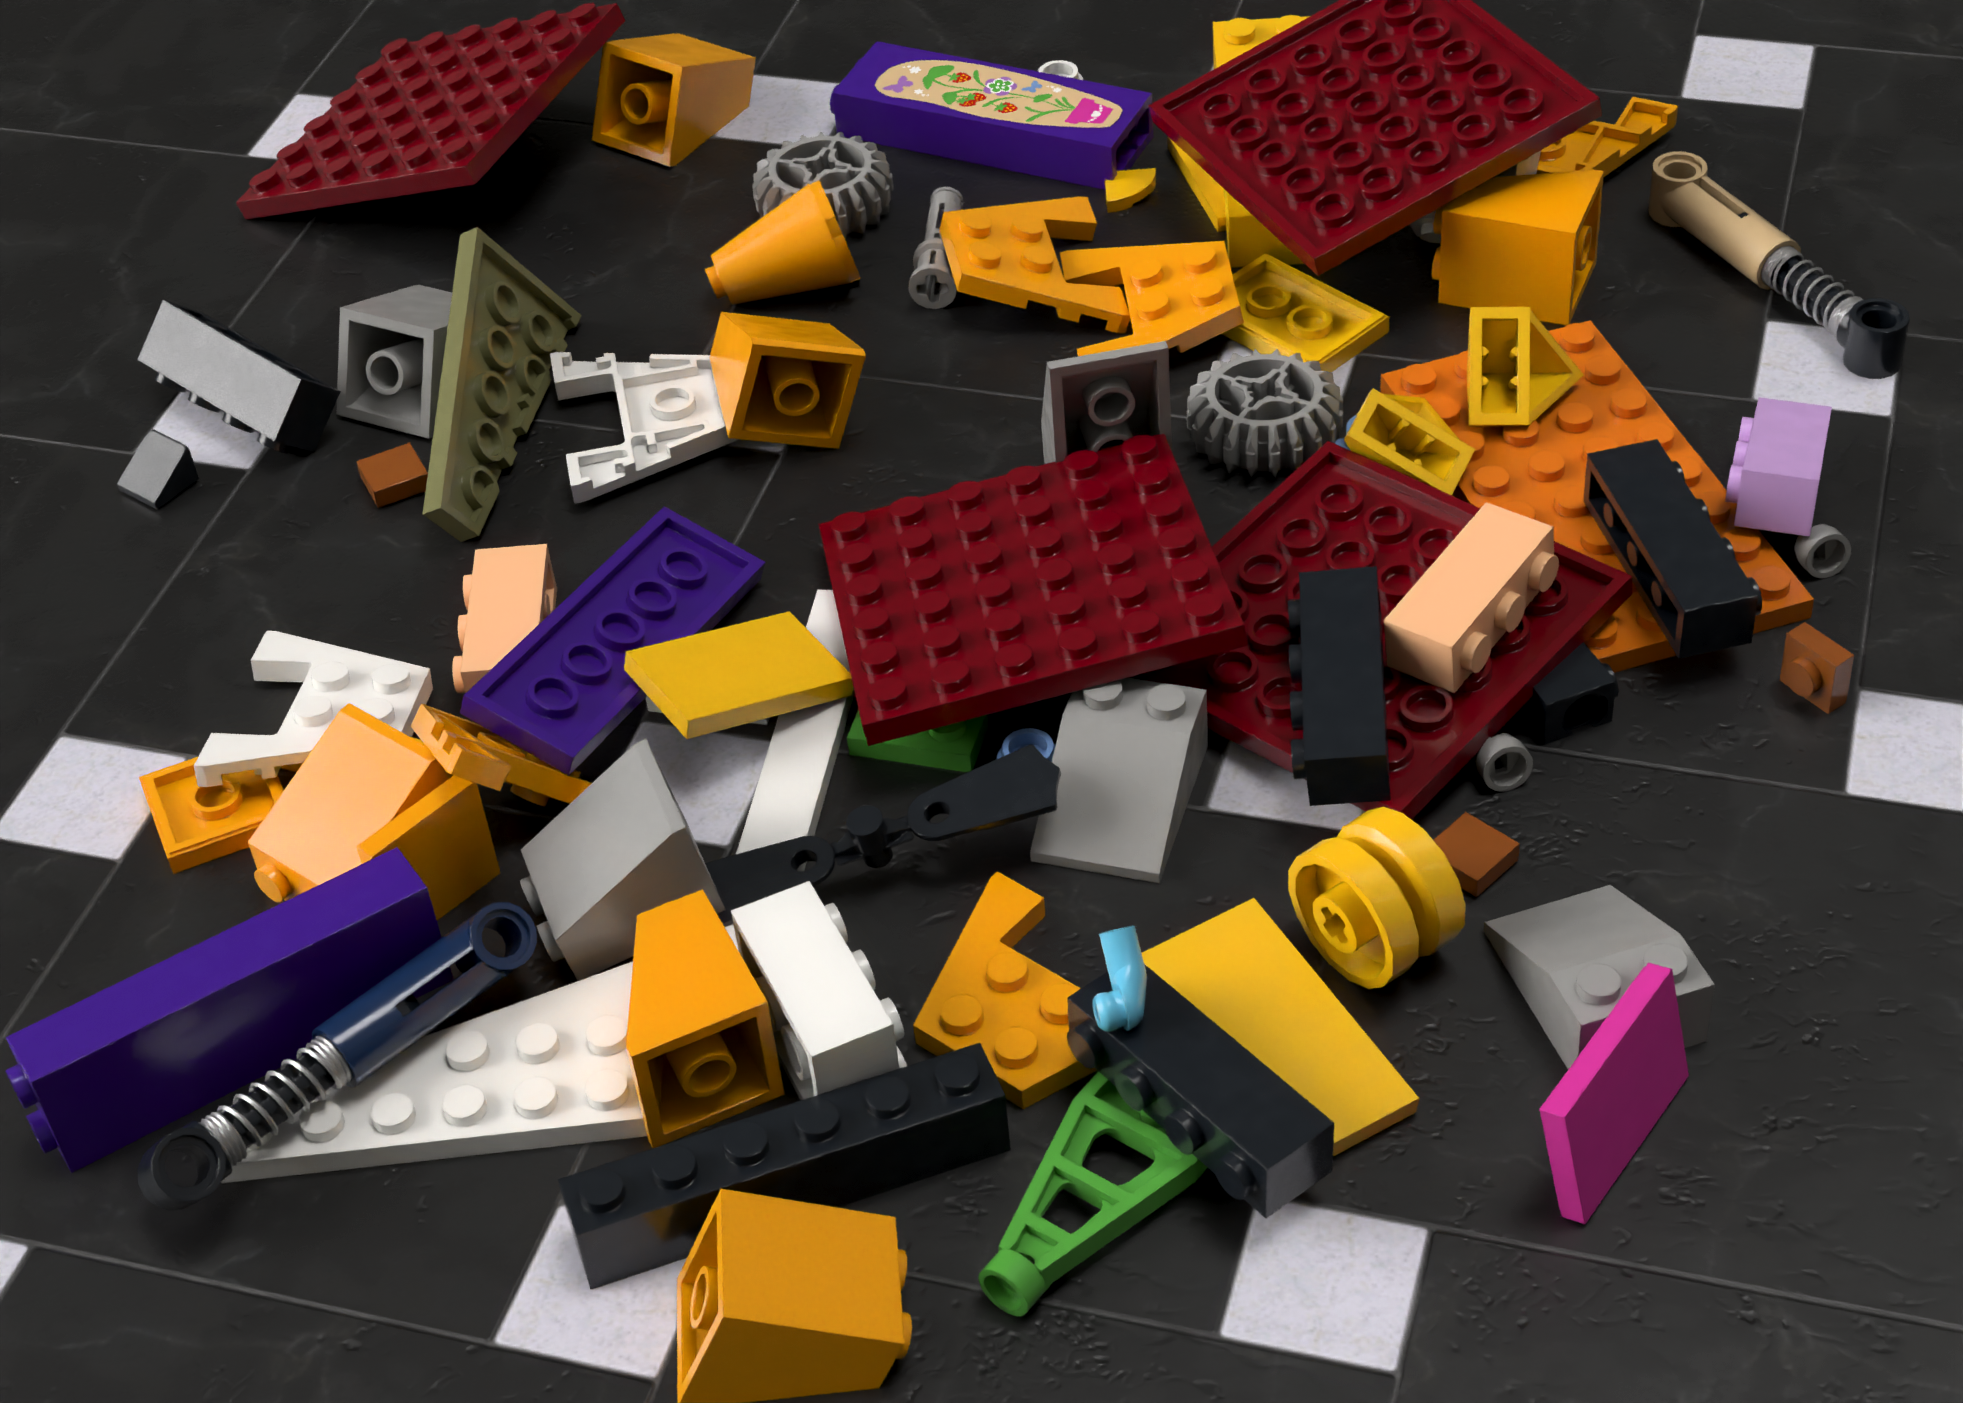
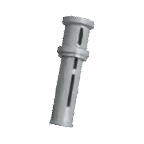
[908,186,963,309]

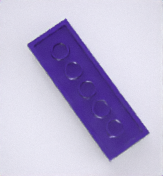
[460,506,766,776]

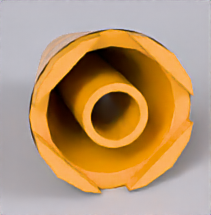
[705,180,860,305]

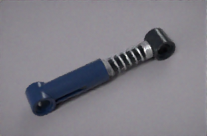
[138,902,537,1210]

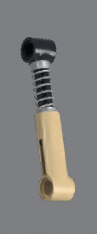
[1648,152,1910,379]

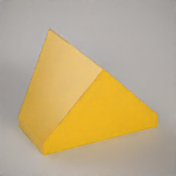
[1467,307,1584,426]
[1344,388,1475,496]

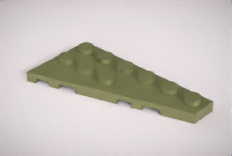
[423,227,582,542]

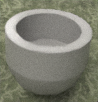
[1794,524,1851,578]
[1474,733,1533,792]

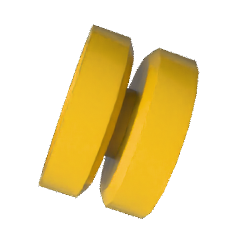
[1288,807,1466,989]

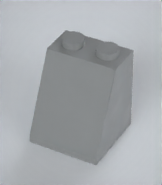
[336,284,452,439]
[520,739,726,981]

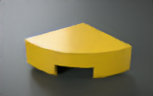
[1105,168,1156,213]

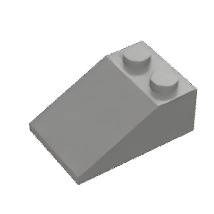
[1041,341,1172,464]
[1030,678,1208,883]
[1484,885,1715,1070]

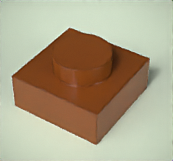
[1779,622,1854,714]

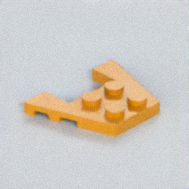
[1536,97,1678,177]
[939,196,1130,334]
[1060,241,1244,356]
[410,703,592,806]
[913,871,1097,1109]

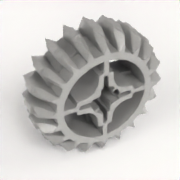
[752,132,894,239]
[1186,349,1343,478]

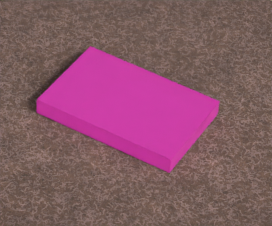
[1540,963,1689,1224]

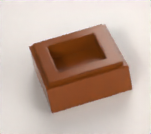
[356,443,428,508]
[1434,812,1520,897]

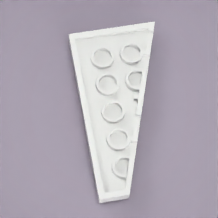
[221,962,647,1183]

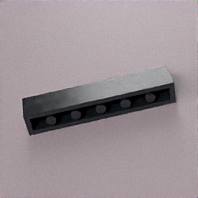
[558,1043,1011,1290]

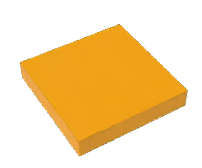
[139,756,284,874]
[356,776,501,921]

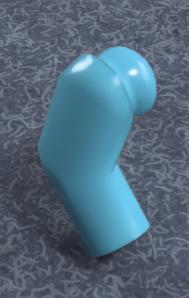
[1092,925,1147,1032]

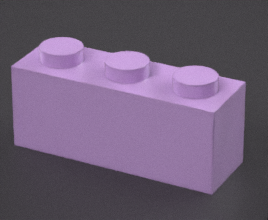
[1725,397,1832,536]

